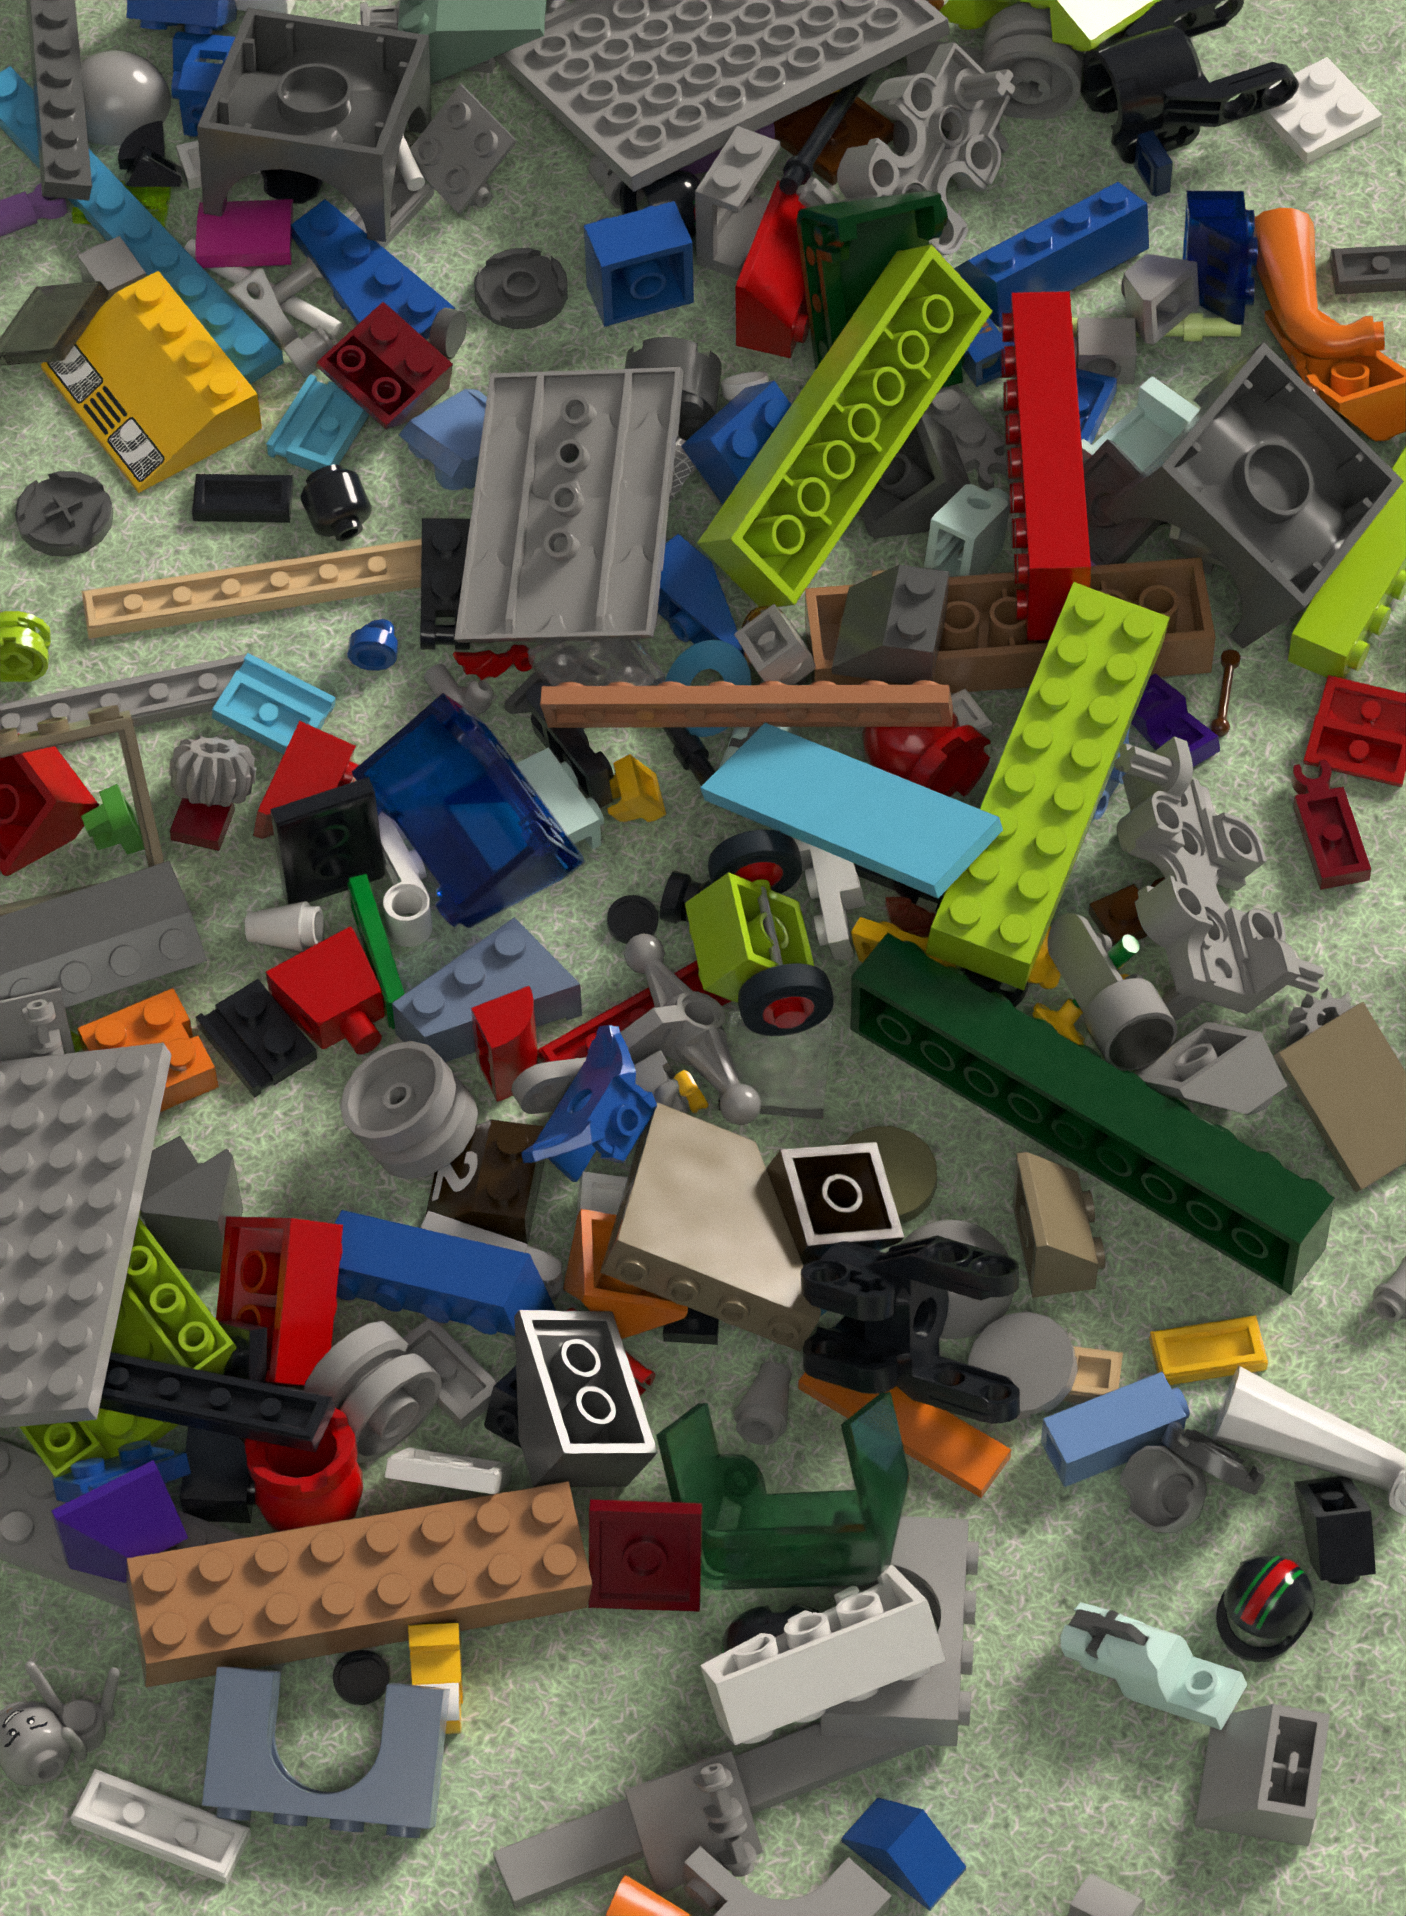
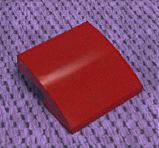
[1303,675,1406,788]

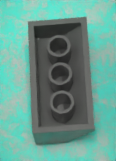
[0,861,207,1008]

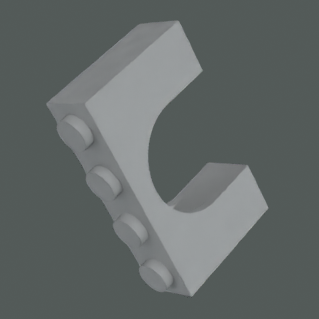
[821,1513,979,1746]

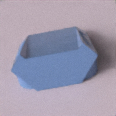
[399,389,487,490]

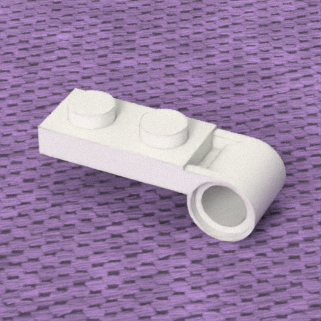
[376,796,433,947]

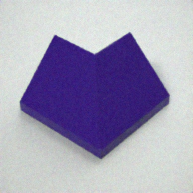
[51,1460,188,1583]

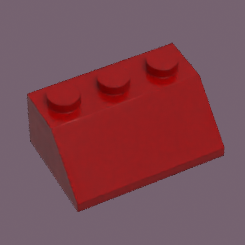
[735,180,810,359]
[216,1216,343,1386]

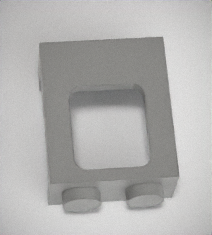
[695,126,780,279]

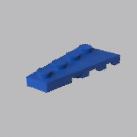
[291,199,455,339]

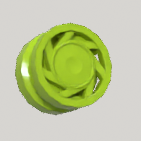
[0,611,51,682]

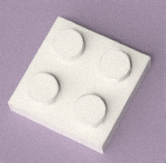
[1258,57,1382,164]

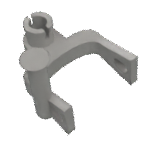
[228,256,335,378]

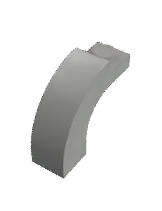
[682,1846,892,1916]

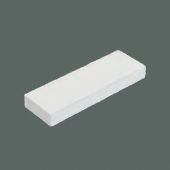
[70,1769,251,1884]

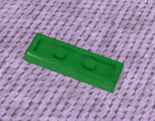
[347,874,405,1029]

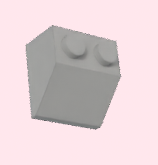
[1133,1022,1287,1115]

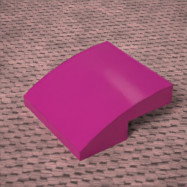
[195,199,293,268]

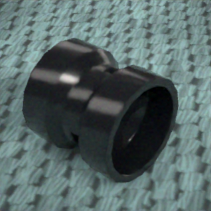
[660,870,711,924]

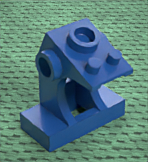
[171,31,235,137]

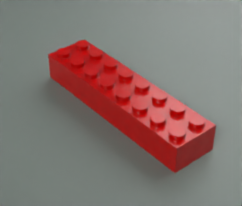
[1001,291,1091,640]

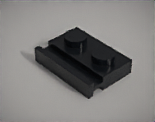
[195,979,317,1098]

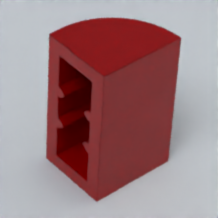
[471,986,538,1102]

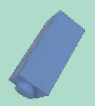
[1041,1372,1190,1487]

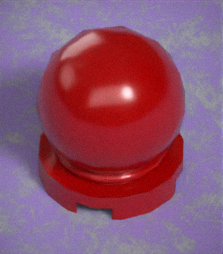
[862,712,991,797]
[245,1408,363,1532]

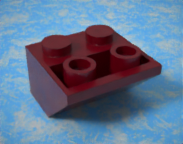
[316,302,453,429]

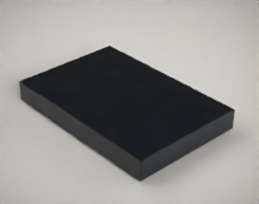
[270,777,385,905]

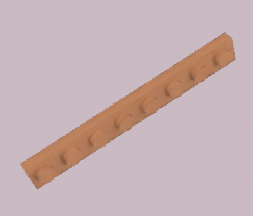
[540,680,953,728]

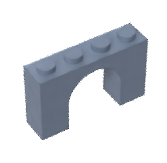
[202,1666,450,1838]

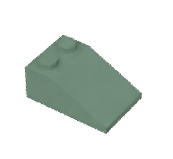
[398,0,546,84]

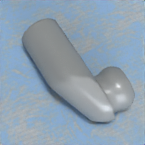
[424,664,493,716]

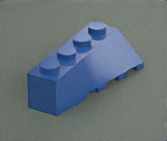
[954,182,1149,328]
[334,1210,557,1336]

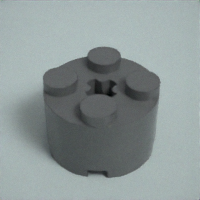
[624,337,722,441]

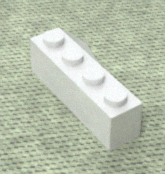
[700,1565,946,1745]

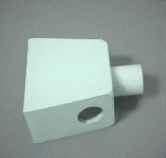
[924,484,1010,577]

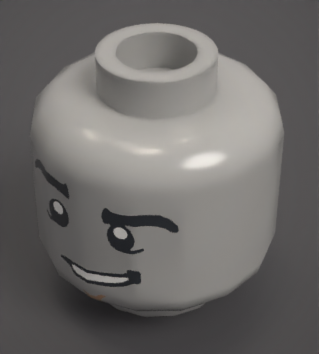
[0,1701,72,1786]

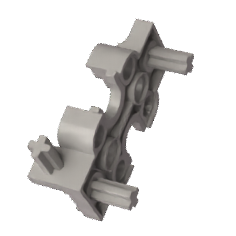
[796,42,1015,255]
[1114,736,1324,1020]

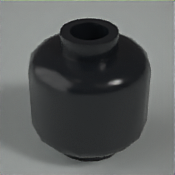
[300,465,372,541]

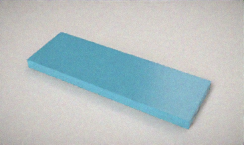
[700,723,1003,898]

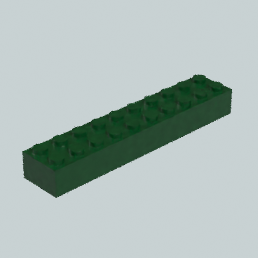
[850,932,1335,1295]

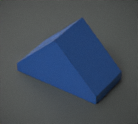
[841,1797,966,1911]

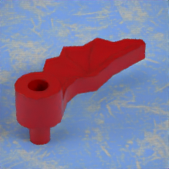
[452,644,536,680]

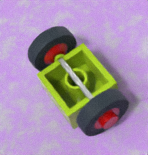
[685,829,834,1036]

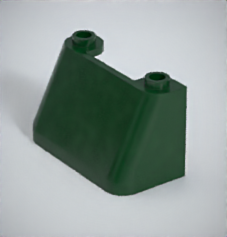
[796,191,965,388]

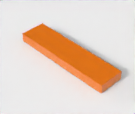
[798,1372,1011,1498]

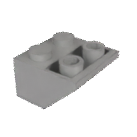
[1195,1704,1330,1846]

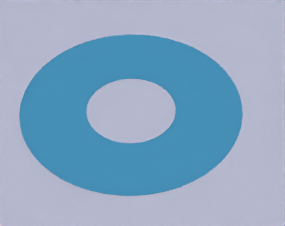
[665,640,751,737]

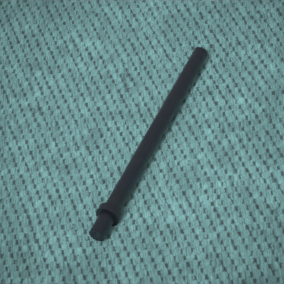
[779,73,872,195]

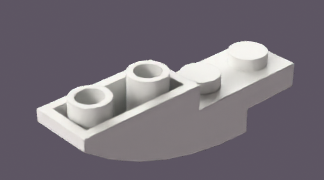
[792,837,866,960]

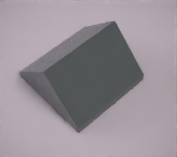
[139,1149,243,1273]

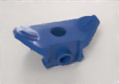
[521,1025,657,1182]

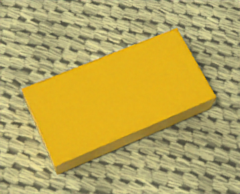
[1149,1315,1268,1385]

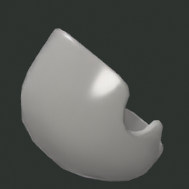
[1120,1446,1207,1533]

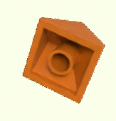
[563,1209,688,1339]

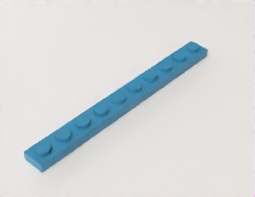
[0,66,284,384]

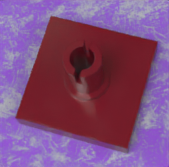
[588,1499,702,1612]

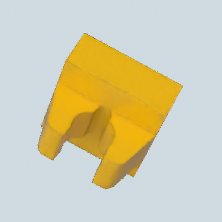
[607,754,666,822]

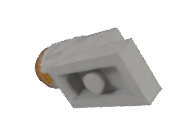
[734,604,816,685]

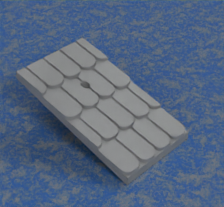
[454,367,684,644]

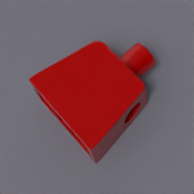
[266,926,385,1055]

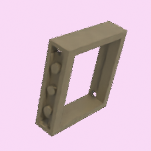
[0,705,164,916]

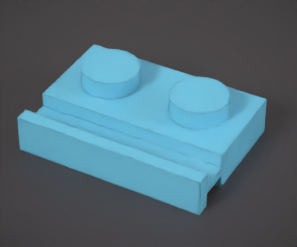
[266,374,369,472]
[212,653,336,755]

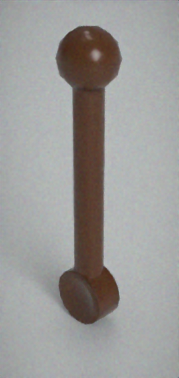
[1210,649,1241,737]

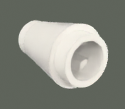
[245,901,324,952]

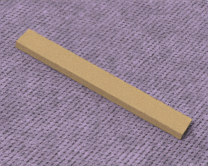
[82,538,422,639]

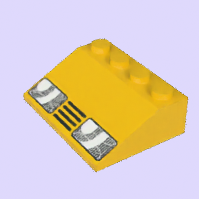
[40,271,262,493]

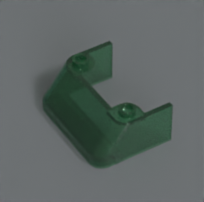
[656,1392,909,1590]

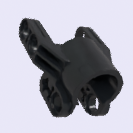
[1081,0,1299,164]
[801,1235,1020,1424]

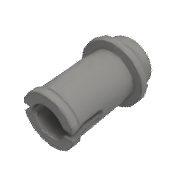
[1372,1256,1406,1322]

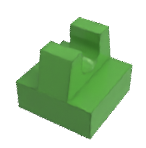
[81,784,144,855]

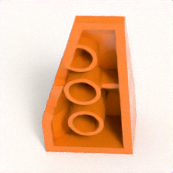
[1264,309,1406,442]

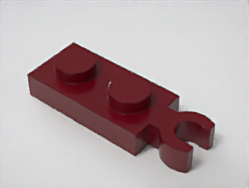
[1291,759,1372,890]

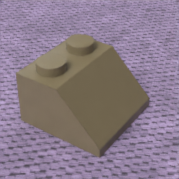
[1012,1152,1105,1298]

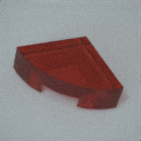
[885,897,936,938]

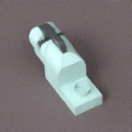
[1061,1602,1247,1730]

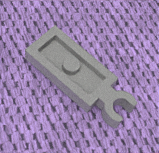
[924,384,1015,491]

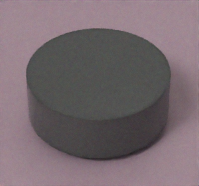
[429,308,467,358]

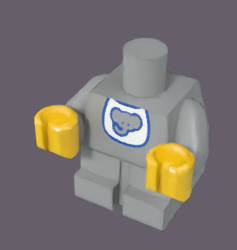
[634,1050,709,1114]

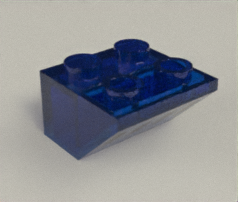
[1182,191,1258,325]

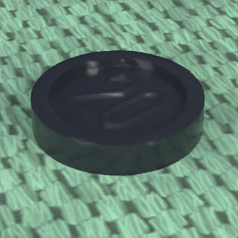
[607,895,658,944]
[333,1650,389,1705]

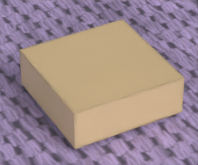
[1063,1346,1123,1403]

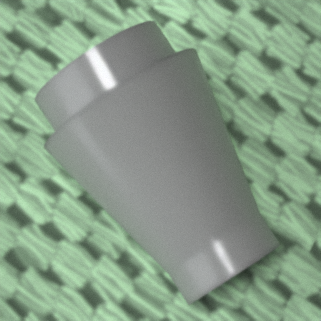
[734,1362,792,1445]

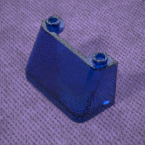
[351,693,585,928]

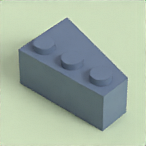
[392,917,582,1062]

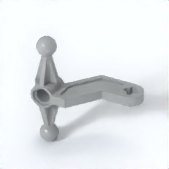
[511,933,761,1125]

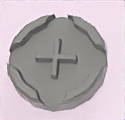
[968,1312,1078,1420]

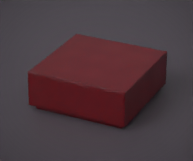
[169,798,235,851]

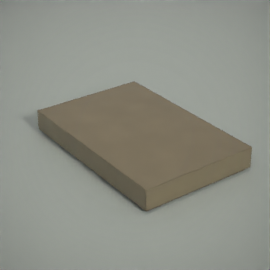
[1273,1002,1406,1192]

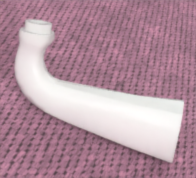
[1212,1366,1406,1516]

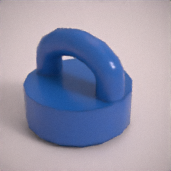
[347,619,398,671]

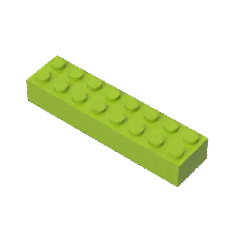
[697,244,992,609]
[925,582,1170,990]

